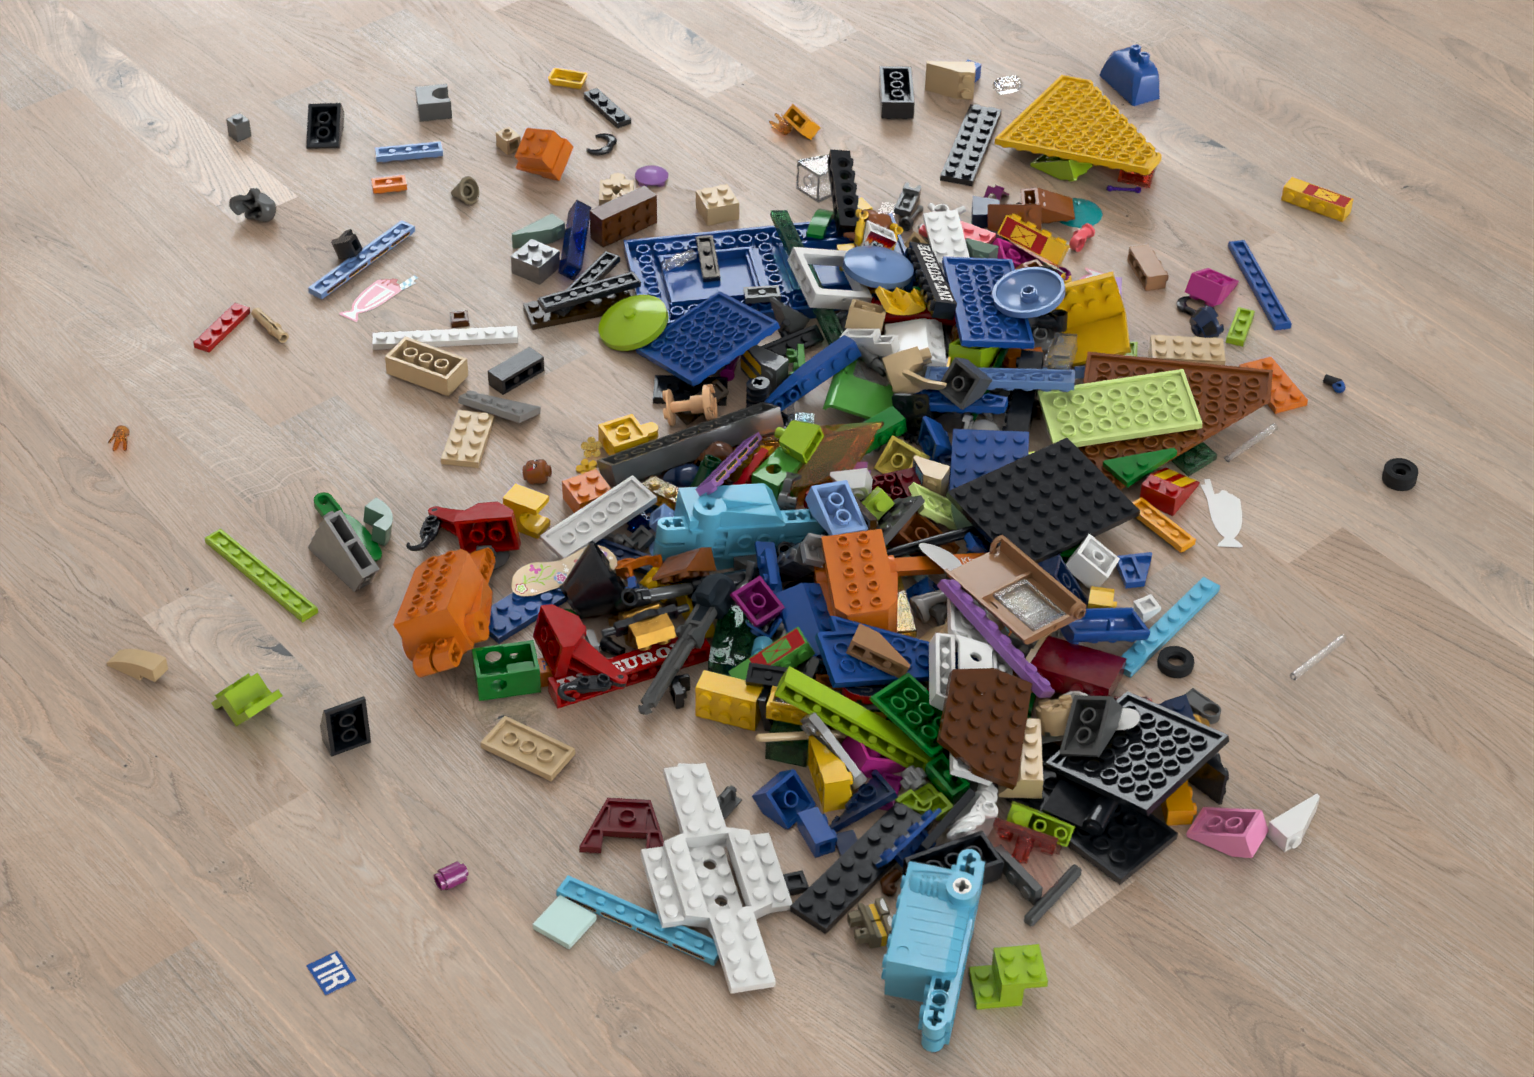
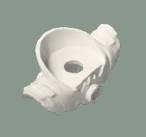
[947,783,998,841]

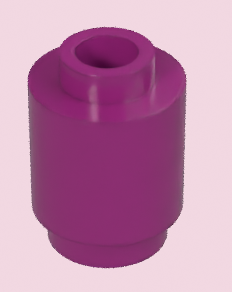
[433,861,469,891]

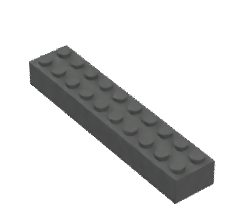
[597,402,785,487]

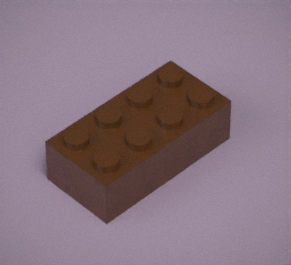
[589,186,657,248]

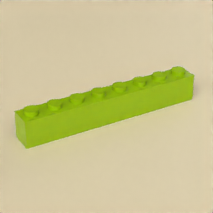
[775,666,935,771]

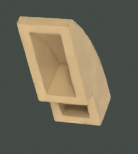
[107,649,168,682]

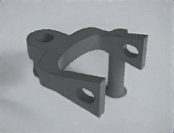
[777,472,802,510]

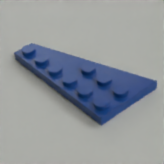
[914,389,1008,414]

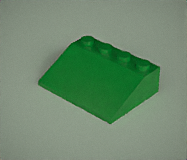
[869,672,949,758]

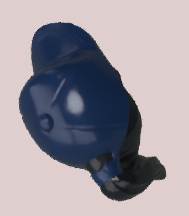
[663,464,699,492]

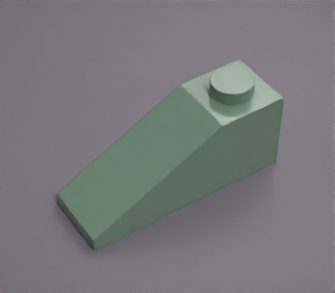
[512,214,566,249]

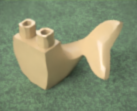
[882,346,947,394]

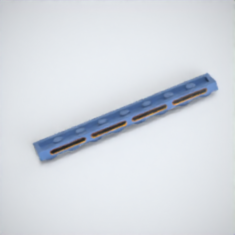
[308,220,415,299]

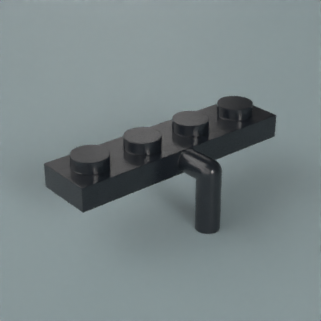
[760,319,825,357]

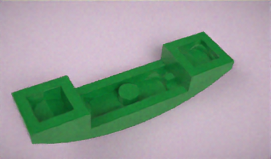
[806,209,834,239]

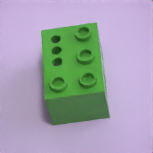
[751,446,809,501]

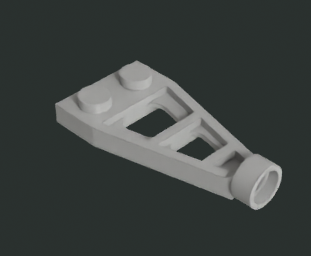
[800,712,867,790]

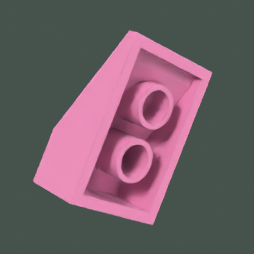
[1186,807,1269,858]

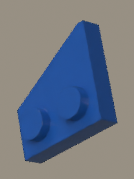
[1116,552,1152,589]

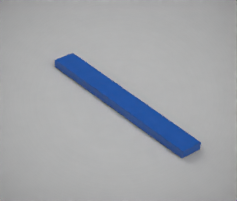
[1228,240,1292,330]

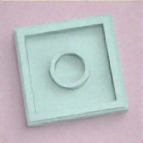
[533,895,596,949]

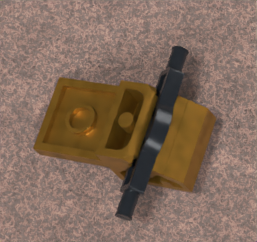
[601,602,690,651]

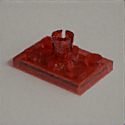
[993,817,1062,864]

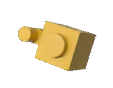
[1088,586,1117,609]

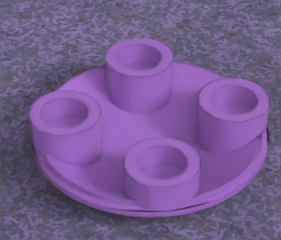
[635,165,668,187]

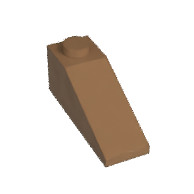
[846,624,910,678]

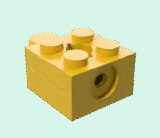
[598,414,658,456]

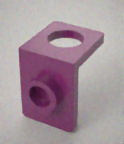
[984,185,1009,201]

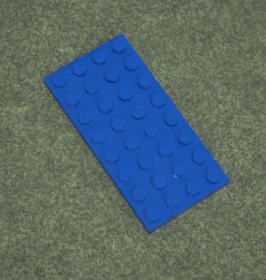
[942,256,1035,349]

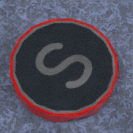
[841,685,883,704]

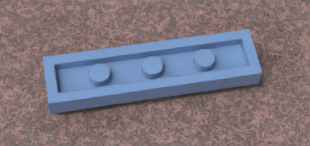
[375,141,443,162]

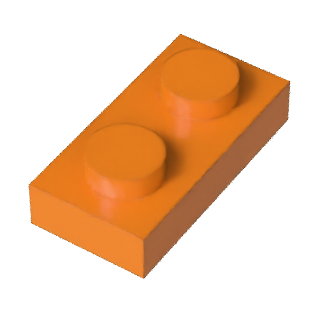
[371,175,407,194]

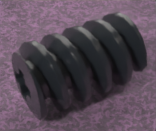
[746,376,770,407]

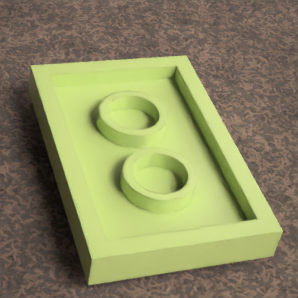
[908,482,957,530]

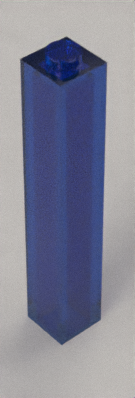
[558,200,592,280]

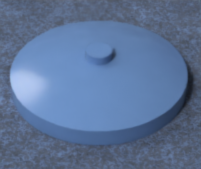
[843,245,914,289]
[992,267,1065,318]

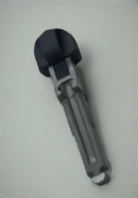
[638,573,736,715]

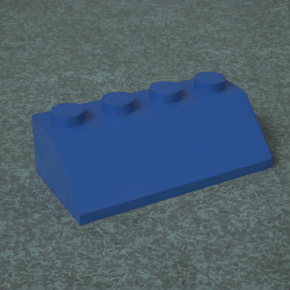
[775,583,832,659]

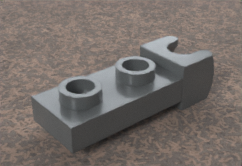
[894,182,922,217]

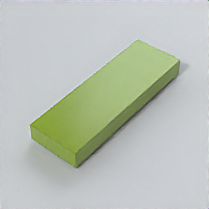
[1225,307,1255,347]

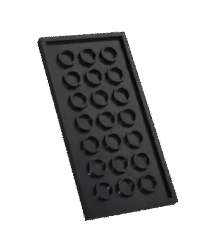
[992,742,1178,885]

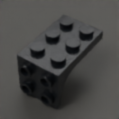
[892,393,937,428]

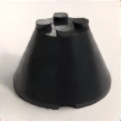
[559,540,636,619]

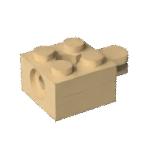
[599,173,634,206]

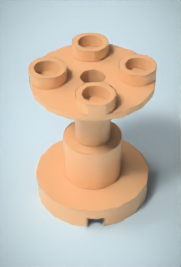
[662,384,718,426]

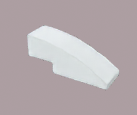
[840,329,900,356]

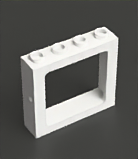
[787,247,873,310]

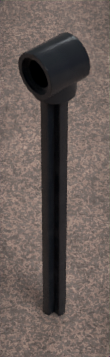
[886,525,981,558]

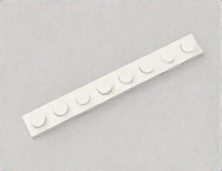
[373,326,518,350]

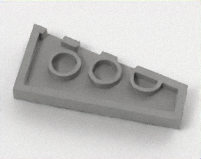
[458,391,541,423]

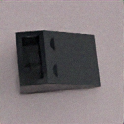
[1188,752,1229,805]

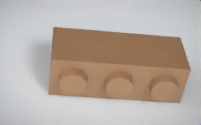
[1127,244,1168,291]

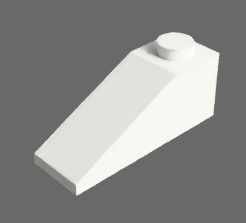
[1266,794,1320,852]

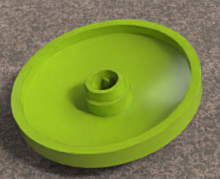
[598,295,668,351]

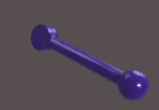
[1106,185,1141,193]

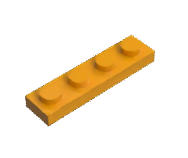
[1132,497,1196,553]

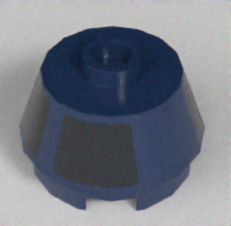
[1189,305,1224,338]

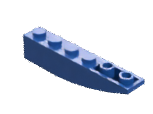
[764,335,862,411]

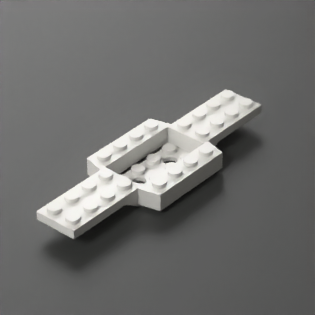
[929,590,1013,786]

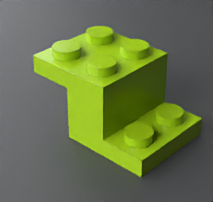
[211,673,283,727]
[968,944,1048,1010]

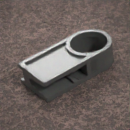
[1186,688,1221,724]

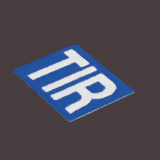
[306,951,357,995]

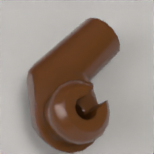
[880,868,902,896]

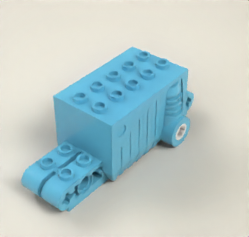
[881,849,985,1052]

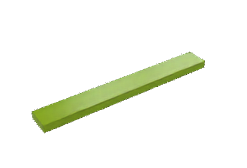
[205,528,318,623]

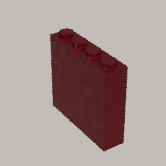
[1031,636,1127,696]

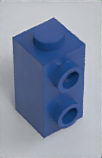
[797,806,838,858]

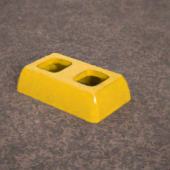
[548,68,588,90]

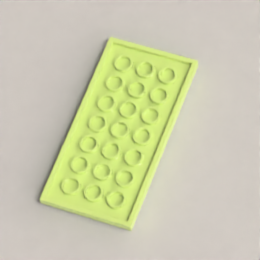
[1037,369,1203,447]

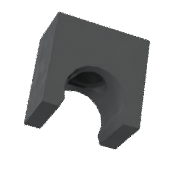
[415,84,452,122]

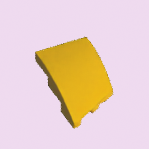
[875,286,926,315]

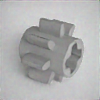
[900,765,927,792]

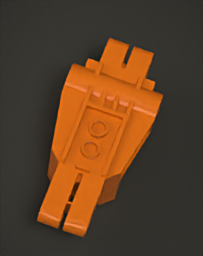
[813,529,898,633]
[393,547,495,678]

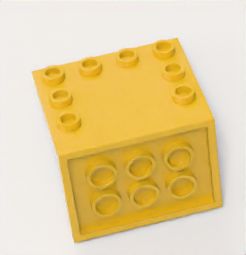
[1050,271,1131,368]

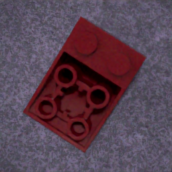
[871,467,922,501]

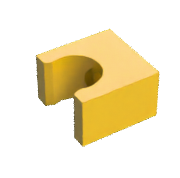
[503,483,551,539]

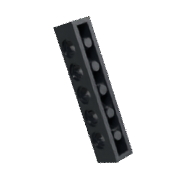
[827,149,860,237]

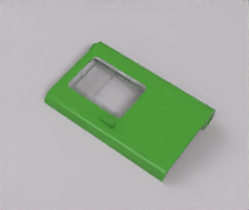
[823,351,894,419]

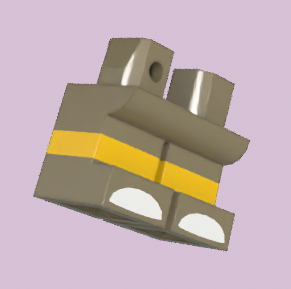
[847,897,893,949]

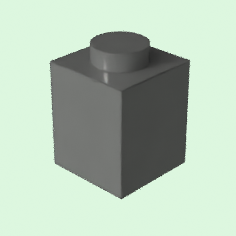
[226,113,251,142]

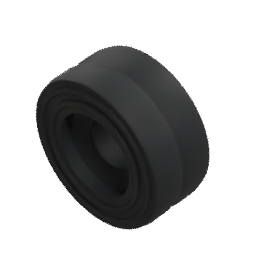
[1382,458,1419,491]

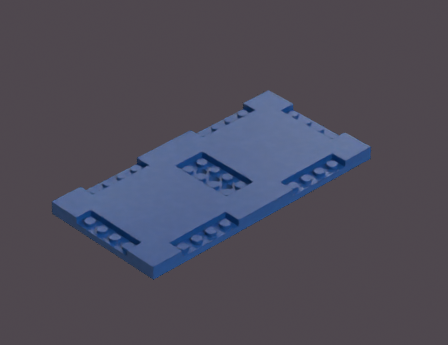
[623,213,918,326]

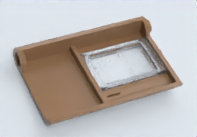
[944,535,1086,644]

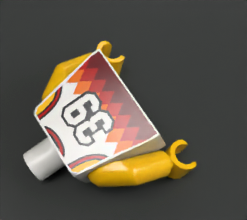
[855,209,903,250]

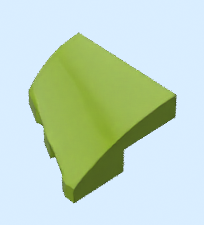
[895,782,954,821]

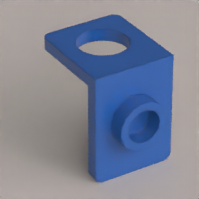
[906,576,940,604]
[745,615,783,639]

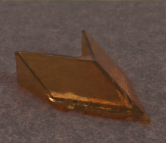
[761,421,884,506]

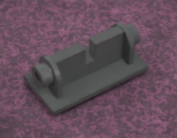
[717,785,742,820]

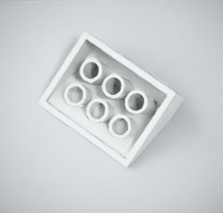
[884,318,947,377]

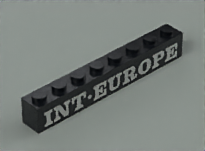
[905,242,957,320]

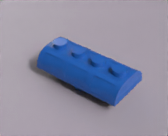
[1059,607,1150,644]

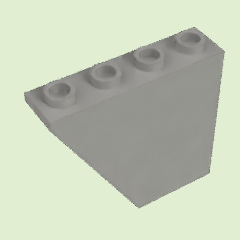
[308,510,379,592]

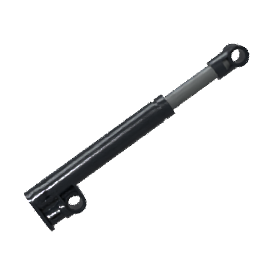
[614,539,814,611]

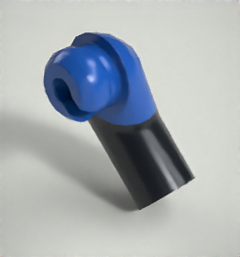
[1323,374,1346,393]

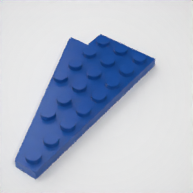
[815,616,979,688]

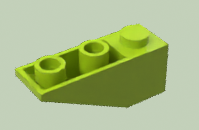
[1005,801,1075,847]

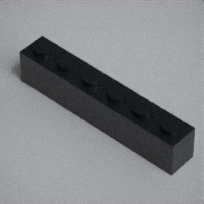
[1002,350,1044,435]

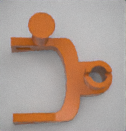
[615,554,663,580]

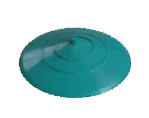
[1058,198,1103,228]

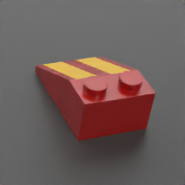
[1139,468,1200,516]

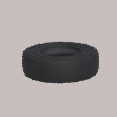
[1157,646,1195,678]

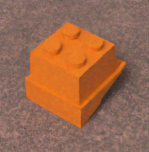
[515,128,574,181]

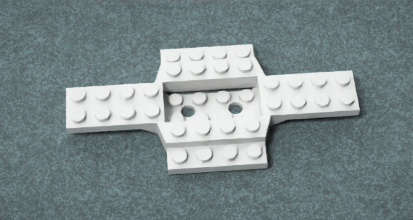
[640,763,793,994]

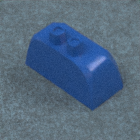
[1099,44,1160,106]

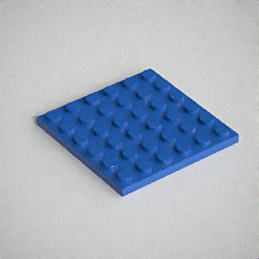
[635,291,780,387]

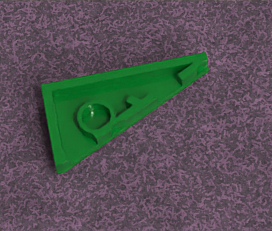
[1103,448,1177,488]

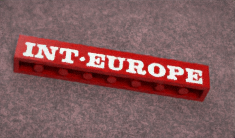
[547,637,710,709]

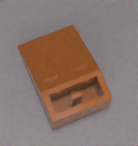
[1020,187,1075,223]
[652,547,717,584]

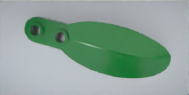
[314,492,382,562]

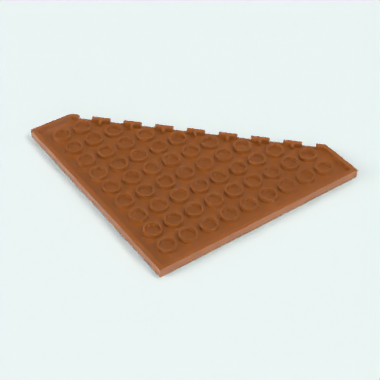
[1077,352,1273,490]

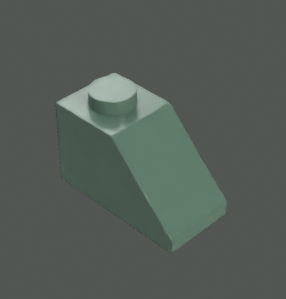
[965,238,998,259]

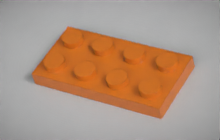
[1239,357,1308,414]

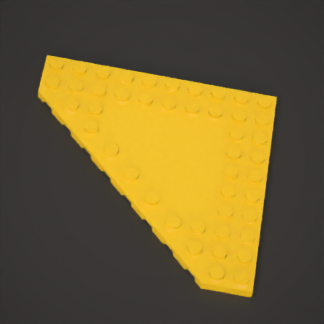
[995,75,1162,175]

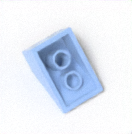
[805,480,868,535]

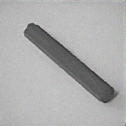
[1024,864,1082,926]

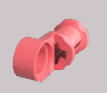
[1069,223,1095,252]

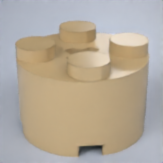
[1035,695,1073,736]

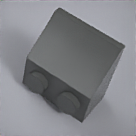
[938,357,992,410]

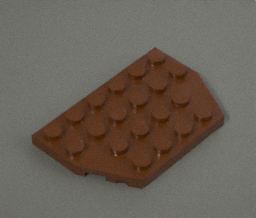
[937,668,1032,790]

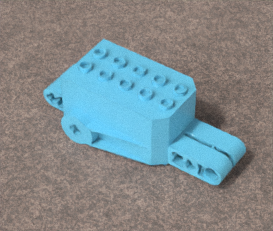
[653,483,827,570]

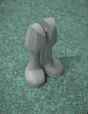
[909,587,963,623]

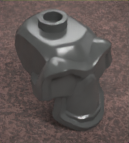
[229,188,277,222]

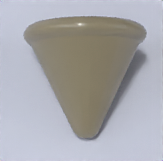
[451,176,479,205]

